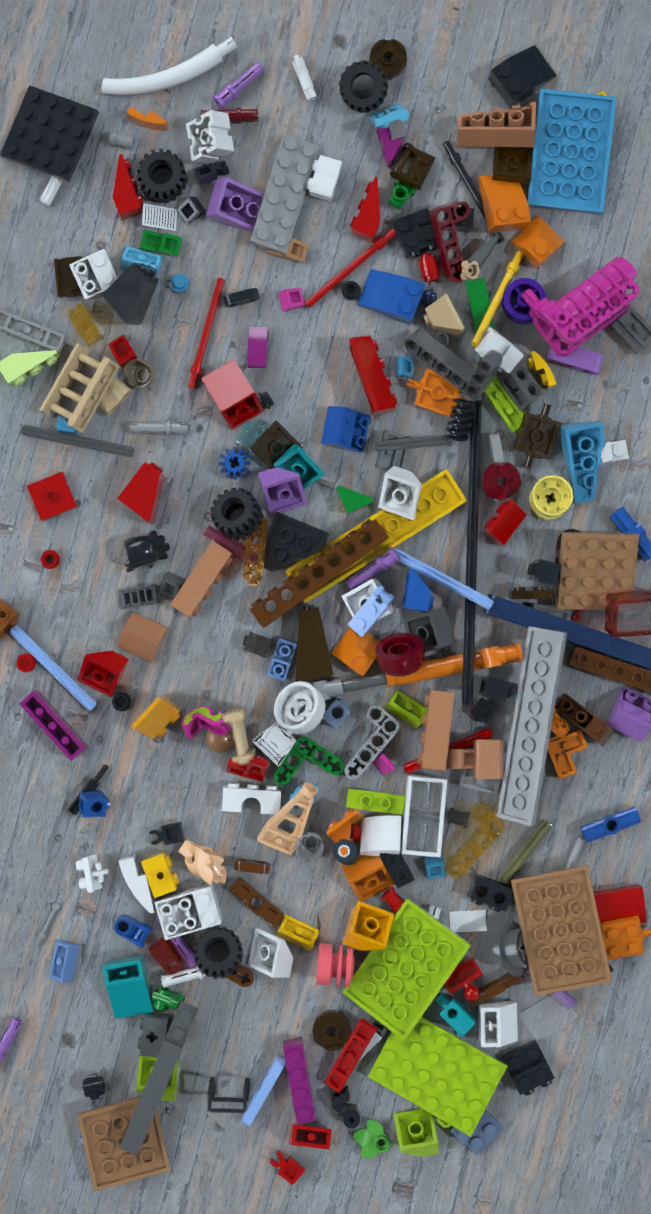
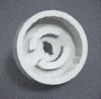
[274,682,325,734]

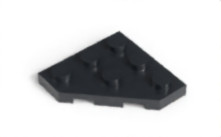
[254,512,330,572]

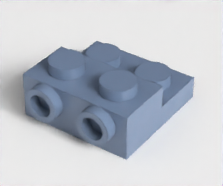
[449,1109,504,1156]

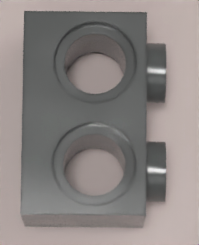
[498,362,545,411]

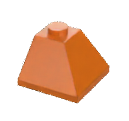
[511,215,565,269]
[331,627,379,676]

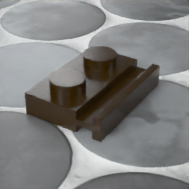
[54,256,83,298]

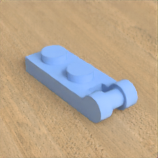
[348,585,395,637]

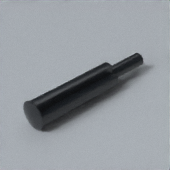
[67,764,109,815]

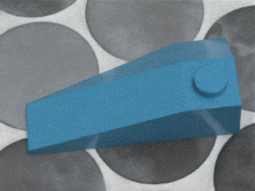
[559,421,605,504]

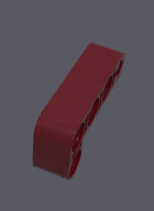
[430,201,470,283]

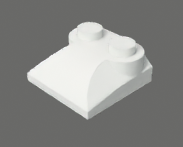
[342,578,393,620]

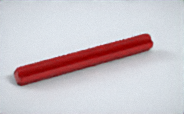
[403,728,493,774]

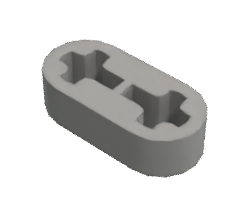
[488,433,505,463]

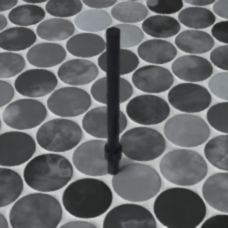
[442,140,505,244]

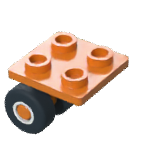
[326,809,365,865]

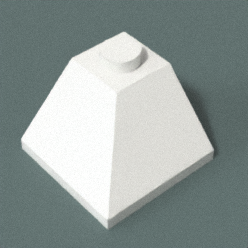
[378,466,422,520]
[248,928,294,978]

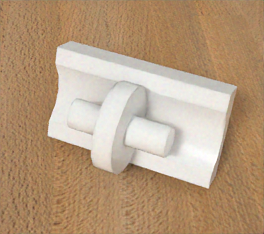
[76,854,108,893]

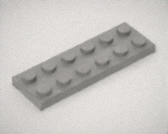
[249,133,320,255]

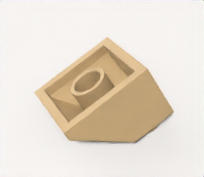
[422,294,465,338]

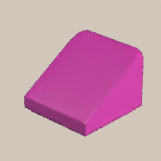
[278,288,305,312]
[372,753,395,775]

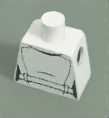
[252,722,296,767]

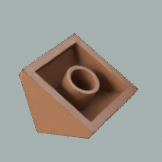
[117,612,168,663]

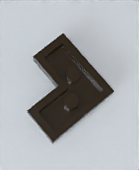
[509,587,553,599]

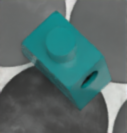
[434,993,476,1037]

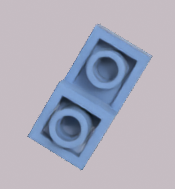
[267,637,298,681]

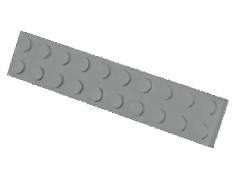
[497,626,567,826]

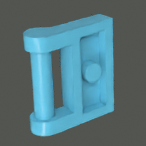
[369,104,409,128]

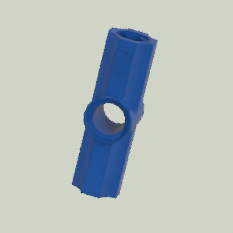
[609,506,651,562]
[580,806,641,843]

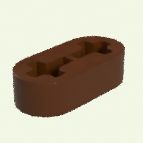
[234,859,271,874]
[223,960,254,987]

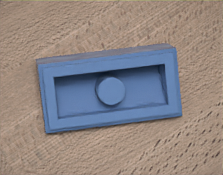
[49,940,79,983]

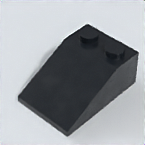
[488,45,557,109]

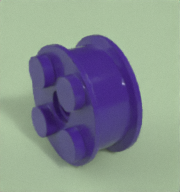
[502,278,546,324]

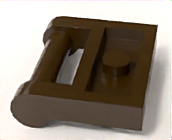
[390,143,436,191]

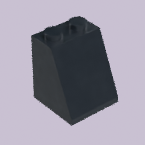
[101,262,159,325]

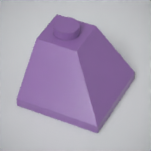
[258,467,307,515]

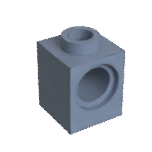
[323,699,351,729]

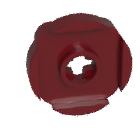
[482,462,521,501]

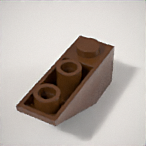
[555,693,615,747]

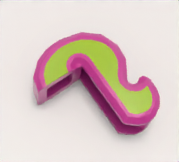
[181,706,231,740]

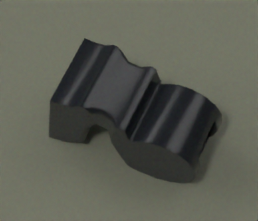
[331,1086,360,1129]

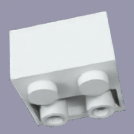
[69,249,118,300]
[478,1001,518,1047]

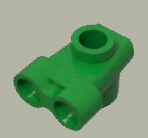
[388,180,417,210]
[152,987,185,1011]

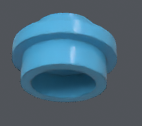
[170,274,189,293]

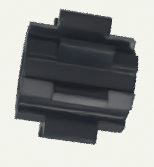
[83,1074,105,1100]

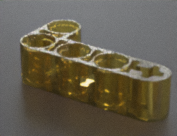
[446,802,504,878]

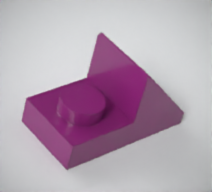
[376,126,404,167]

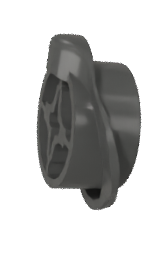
[492,921,528,976]

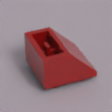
[483,499,527,547]

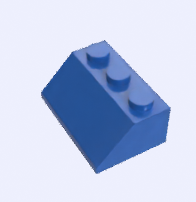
[402,569,434,612]

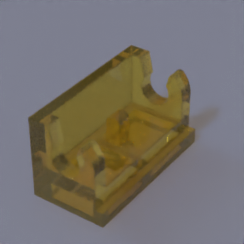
[67,301,104,348]

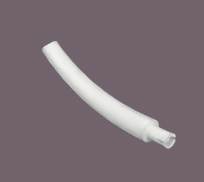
[101,37,237,95]

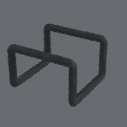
[208,1077,249,1113]

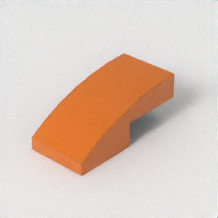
[126,106,169,131]

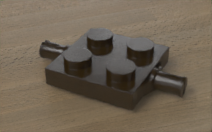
[513,403,562,468]

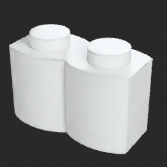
[307,155,342,202]

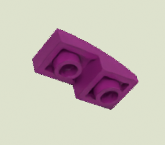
[247,327,269,368]

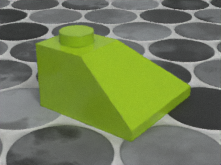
[136,1056,179,1101]
[394,1109,440,1157]

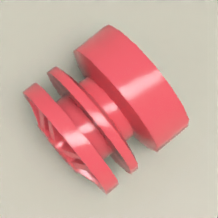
[316,943,354,987]

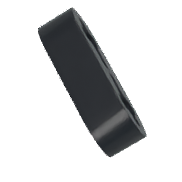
[223,288,260,308]

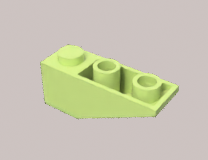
[0,350,60,387]

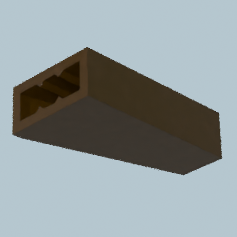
[295,605,334,682]

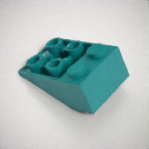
[102,955,154,1019]

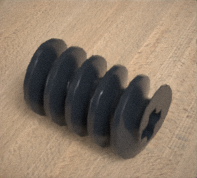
[445,398,476,442]

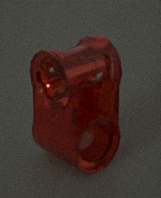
[148,936,183,974]

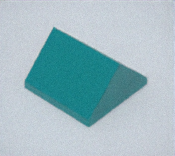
[273,444,325,489]

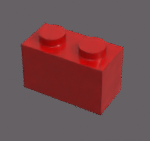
[289,1124,332,1150]

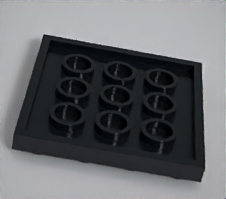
[0,85,99,182]

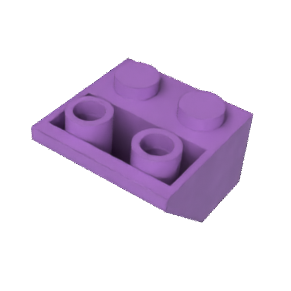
[607,686,651,742]

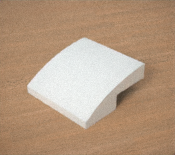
[360,816,401,856]

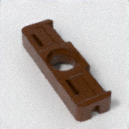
[229,877,284,928]
[467,973,524,1009]

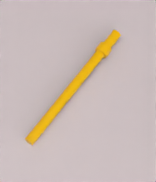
[471,251,524,347]

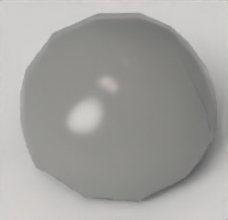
[295,832,325,863]

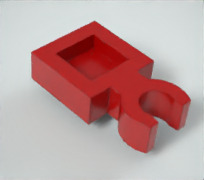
[270,1150,305,1186]

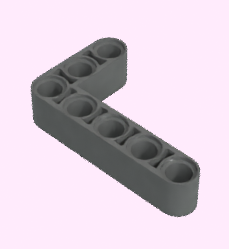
[404,329,503,400]

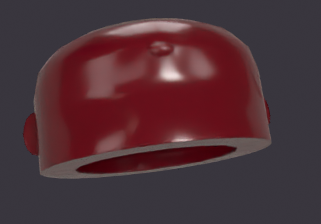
[375,633,425,677]

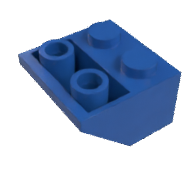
[321,406,370,453]

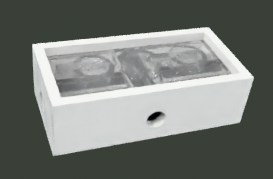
[401,774,447,857]

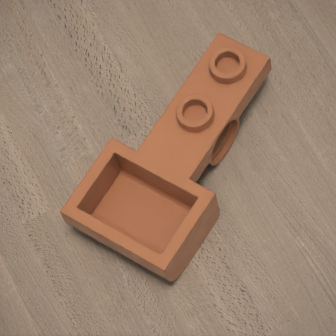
[446,740,503,779]

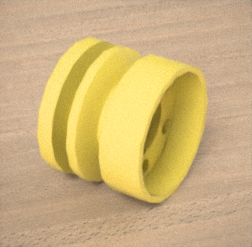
[529,475,573,521]

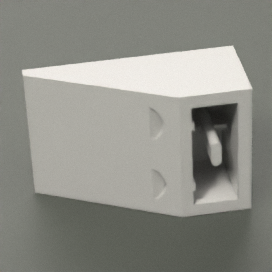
[155,883,223,940]

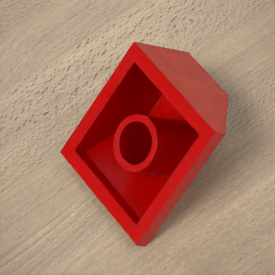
[77,650,129,697]

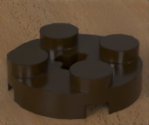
[369,39,407,80]
[313,1010,351,1051]

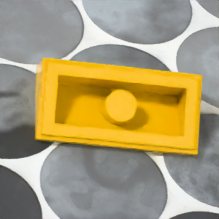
[276,914,320,951]

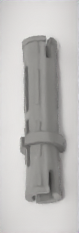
[130,420,189,436]

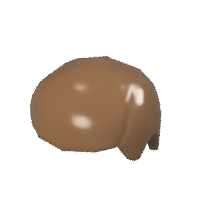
[206,729,235,753]

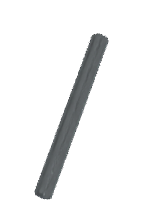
[22,425,134,457]

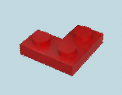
[226,756,268,782]

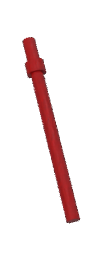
[305,229,397,308]
[188,277,225,389]

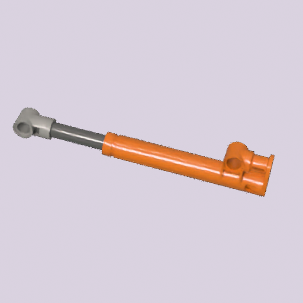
[310,642,523,700]

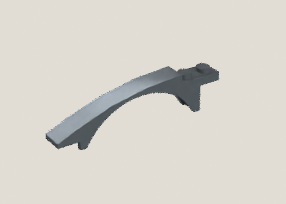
[119,1001,199,1156]

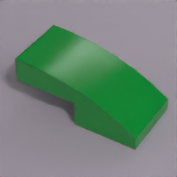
[139,229,182,257]

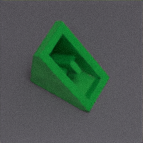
[336,485,374,515]

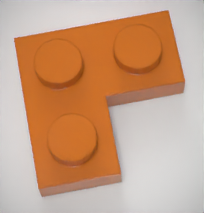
[547,729,588,780]

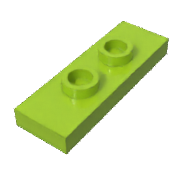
[346,788,405,815]

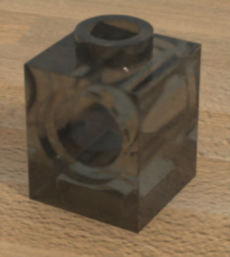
[242,632,273,658]

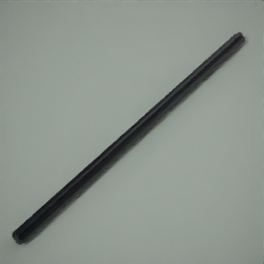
[462,400,482,705]

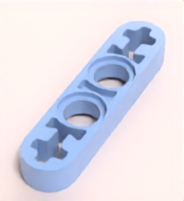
[240,1056,286,1127]

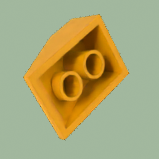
[132,694,181,739]

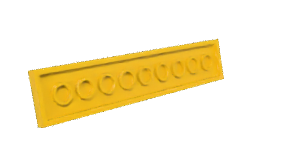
[285,469,467,604]

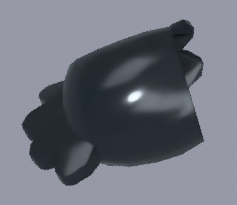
[124,530,170,572]

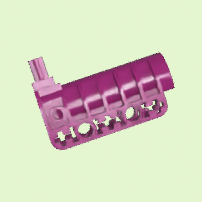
[521,257,639,357]

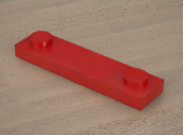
[323,1017,378,1093]

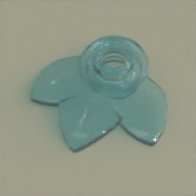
[235,420,268,458]

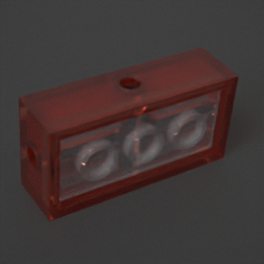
[605,590,651,638]

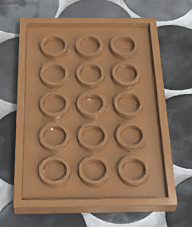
[511,865,612,996]

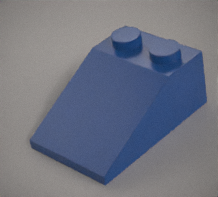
[357,269,426,325]

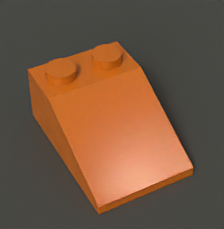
[478,175,531,233]

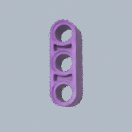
[546,344,604,375]

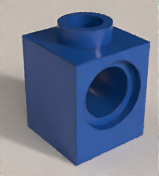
[78,791,110,818]

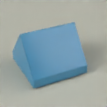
[396,356,413,378]

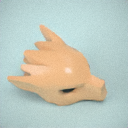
[178,839,226,885]

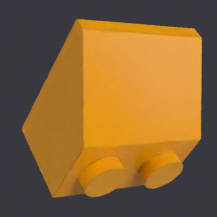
[343,901,394,951]

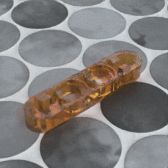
[243,516,268,585]

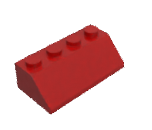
[349,335,398,418]

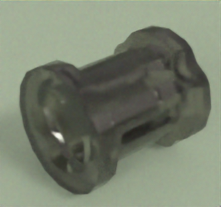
[447,807,470,829]

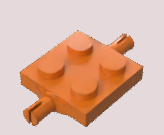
[406,368,470,418]
[600,915,651,960]

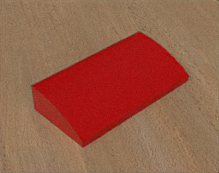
[593,884,646,924]

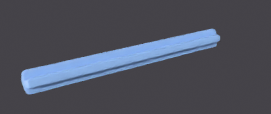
[395,548,494,610]
[9,625,97,711]

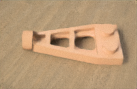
[257,782,318,856]

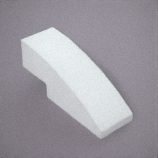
[119,855,156,913]

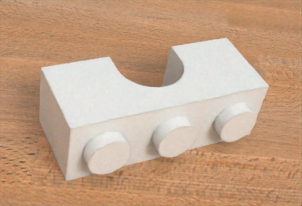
[222,783,282,815]

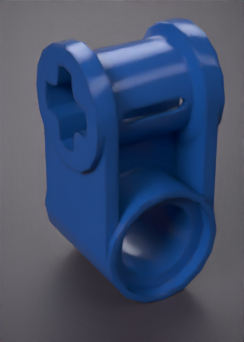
[114,914,153,947]

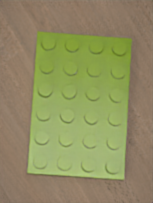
[342,898,471,1041]
[368,1017,507,1137]

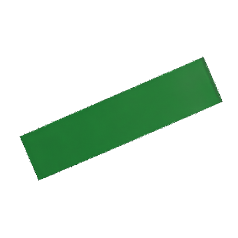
[465,277,495,360]

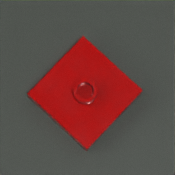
[27,472,77,522]

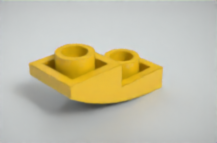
[527,351,557,389]

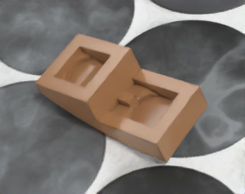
[266,238,309,263]

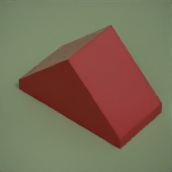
[108,335,138,370]

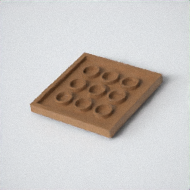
[556,532,639,610]
[77,1096,171,1192]

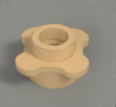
[461,261,480,280]

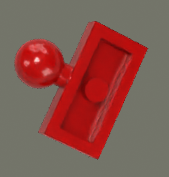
[444,957,483,1001]

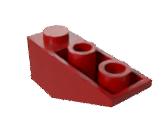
[113,154,144,220]
[350,177,381,243]

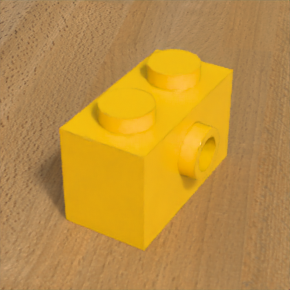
[141,851,180,898]

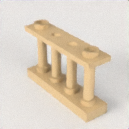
[40,343,120,434]
[223,707,256,765]

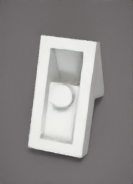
[601,440,629,464]

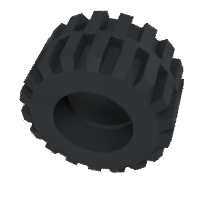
[339,60,388,113]
[137,149,187,203]
[210,487,263,541]
[193,926,243,979]

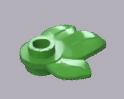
[353,1119,391,1159]

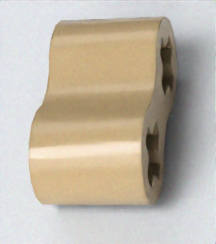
[97,377,132,417]

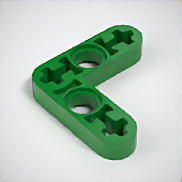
[274,736,344,786]

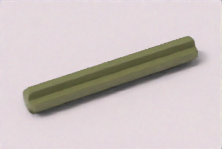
[499,819,552,885]

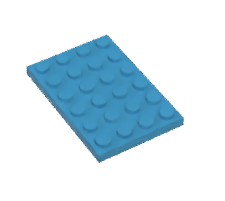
[527,89,617,214]

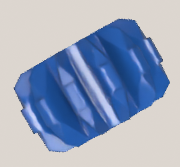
[218,447,251,480]

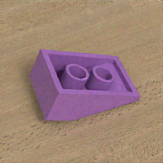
[206,177,264,232]

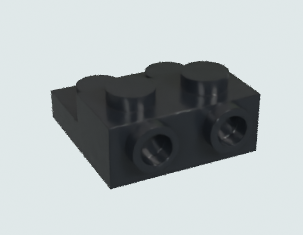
[392,208,438,259]
[501,1039,554,1096]

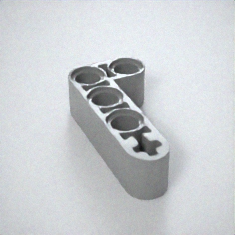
[344,705,399,780]

